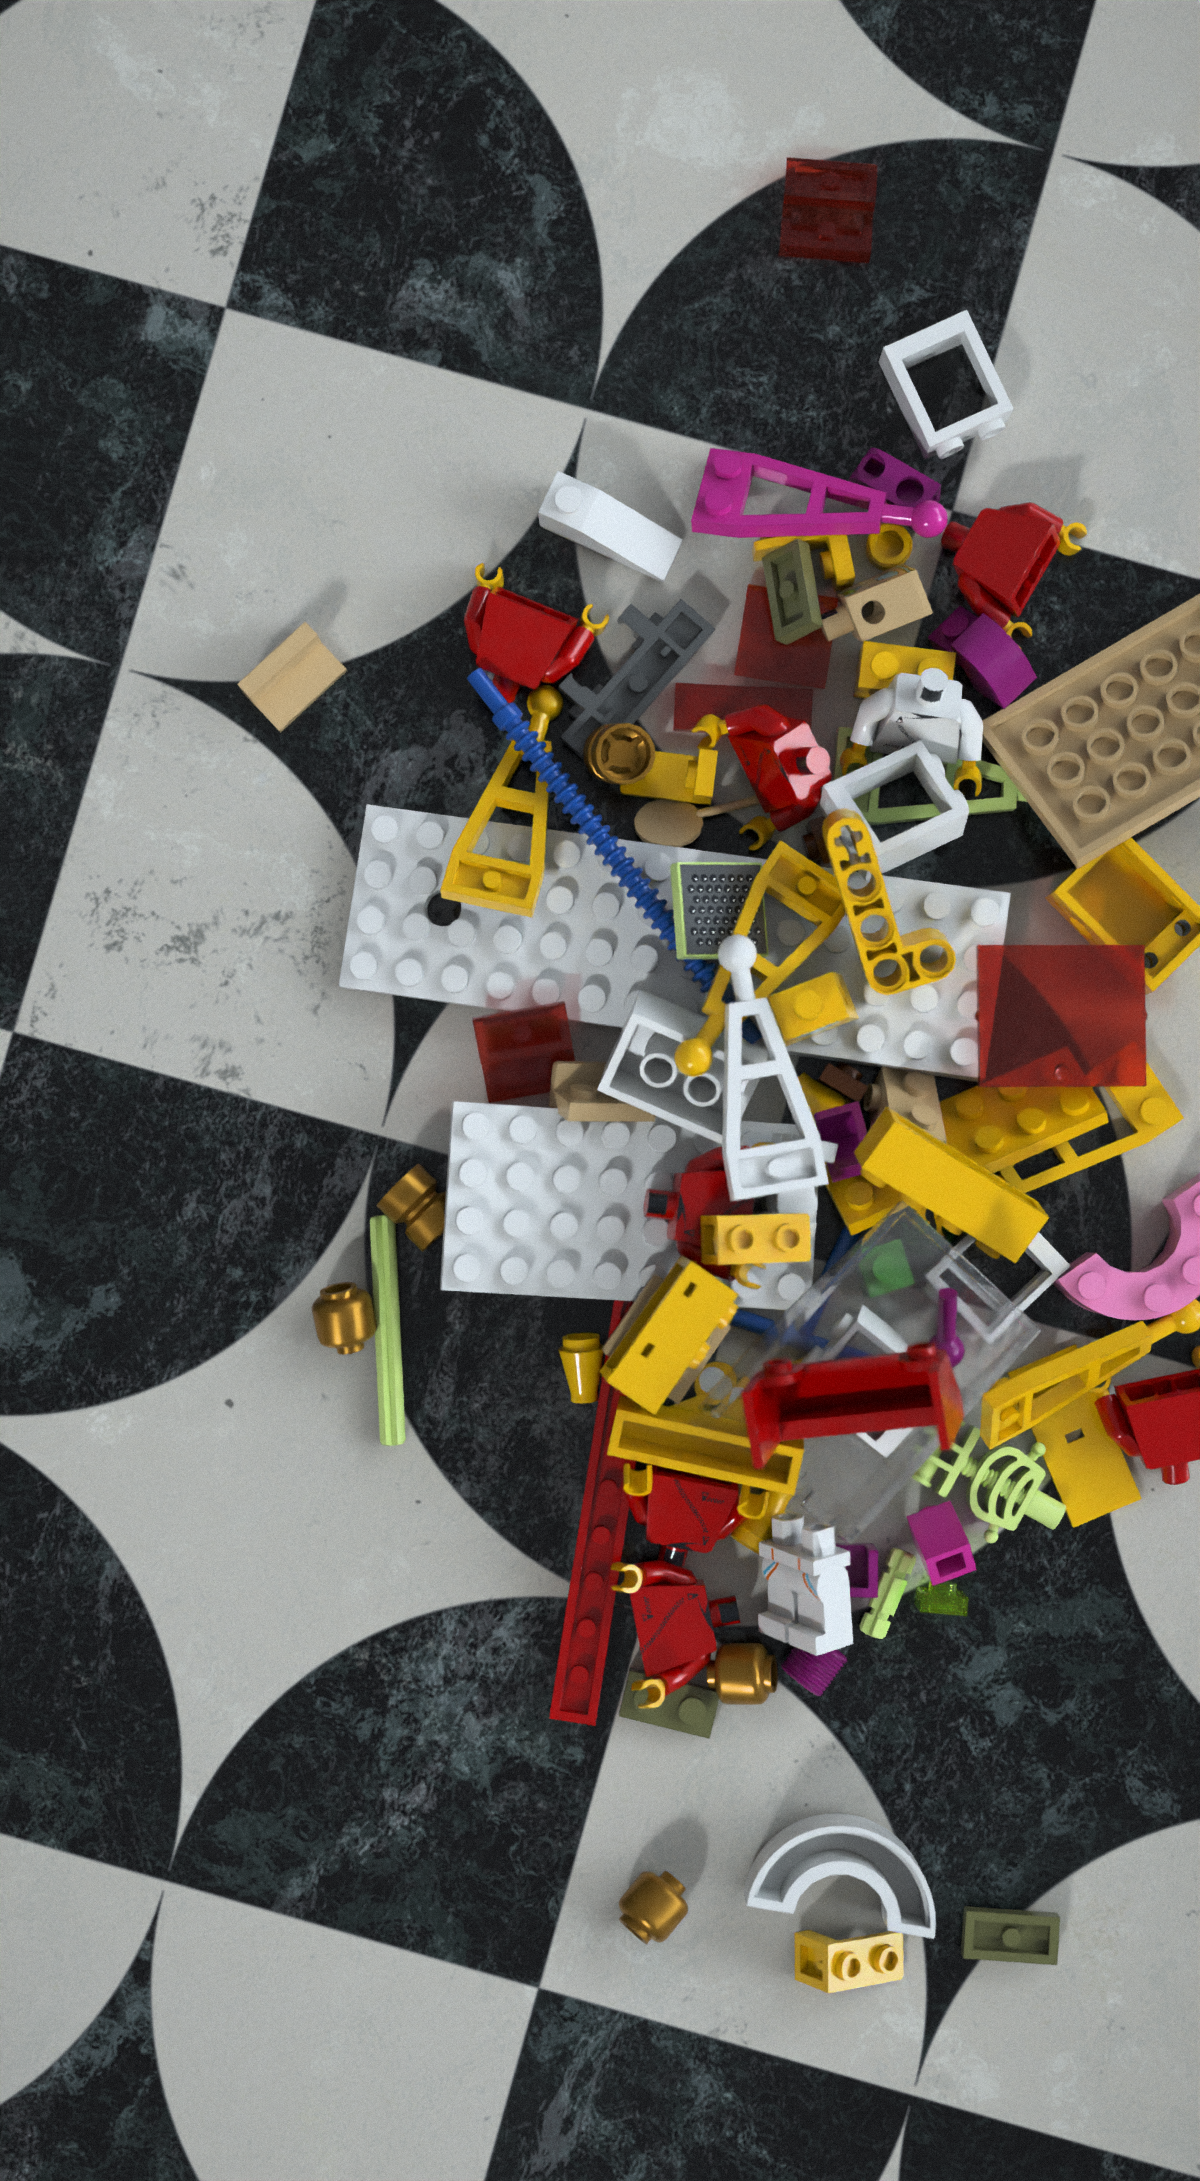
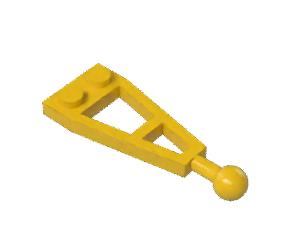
[440,685,563,918]
[674,840,851,1077]
[996,1041,1184,1193]
[980,1299,1200,1450]

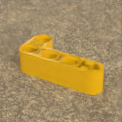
[822,808,956,995]

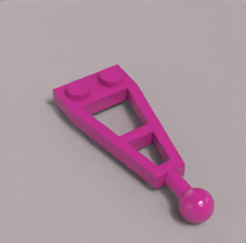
[691,448,948,538]

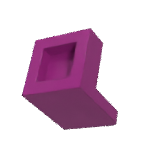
[814,1101,868,1182]
[835,1543,878,1598]

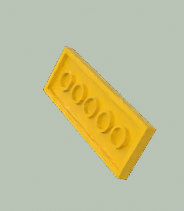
[825,1047,1109,1236]

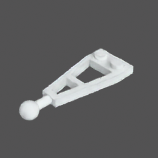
[718,935,828,1201]

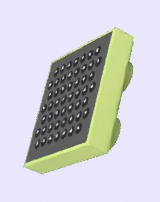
[670,862,769,959]

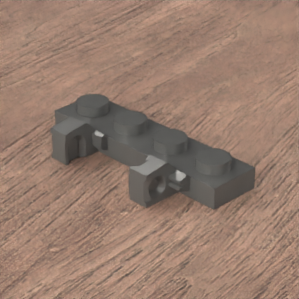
[558,599,715,760]

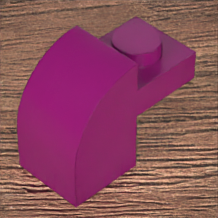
[928,606,1037,709]

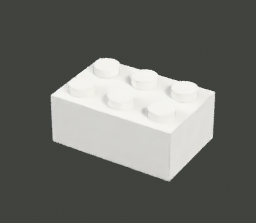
[597,989,768,1144]

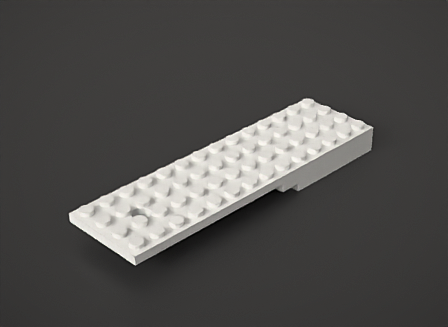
[339,804,1011,1082]

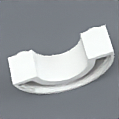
[743,1813,936,1939]

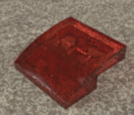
[779,157,878,263]
[734,584,838,689]
[472,1001,575,1103]

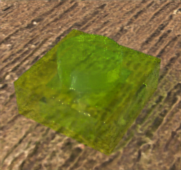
[915,1581,969,1616]

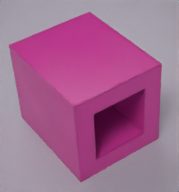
[907,1501,976,1586]

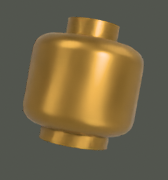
[312,1282,377,1355]
[707,1643,778,1705]
[619,1870,688,1944]

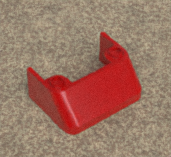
[741,1342,964,1469]

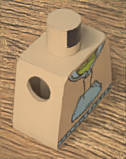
[821,564,933,642]

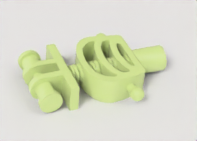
[909,1421,1066,1543]

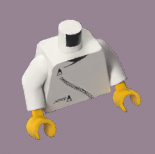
[839,668,983,797]

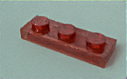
[673,683,813,734]

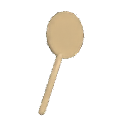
[634,796,760,847]

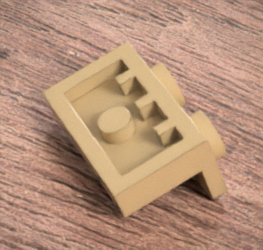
[548,1061,656,1122]

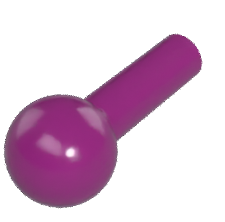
[929,1288,965,1368]

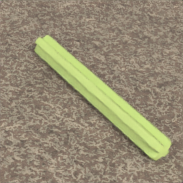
[370,1215,406,1446]

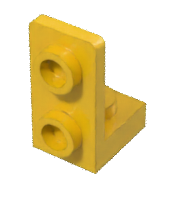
[752,535,856,592]
[620,748,718,805]
[700,1213,811,1265]
[794,1930,904,1993]

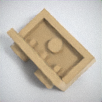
[863,1067,947,1143]

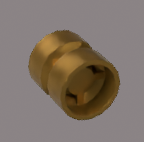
[583,723,655,785]
[376,1164,446,1252]

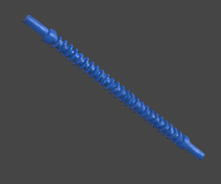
[467,668,763,1044]

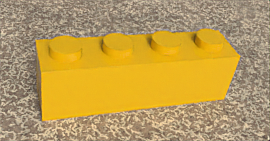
[854,1106,1049,1263]
[607,1396,804,1496]

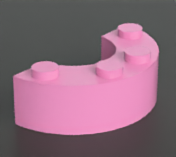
[1053,1174,1200,1320]

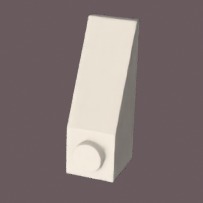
[538,470,683,583]

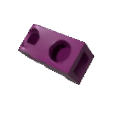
[848,448,941,532]

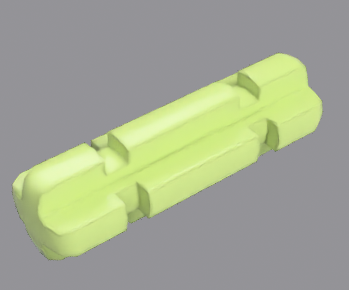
[860,1548,916,1639]

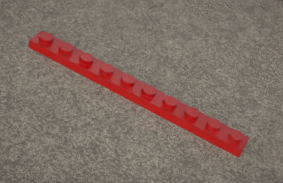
[549,1300,636,1726]

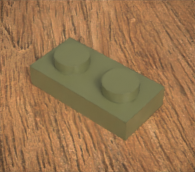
[762,539,823,645]
[619,1668,719,1739]
[961,1906,1060,1965]

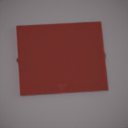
[975,945,1148,1088]

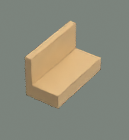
[237,622,347,733]

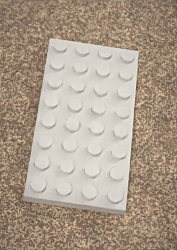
[440,1101,818,1311]

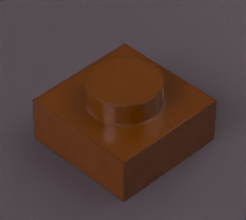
[801,816,832,868]
[816,1061,868,1103]

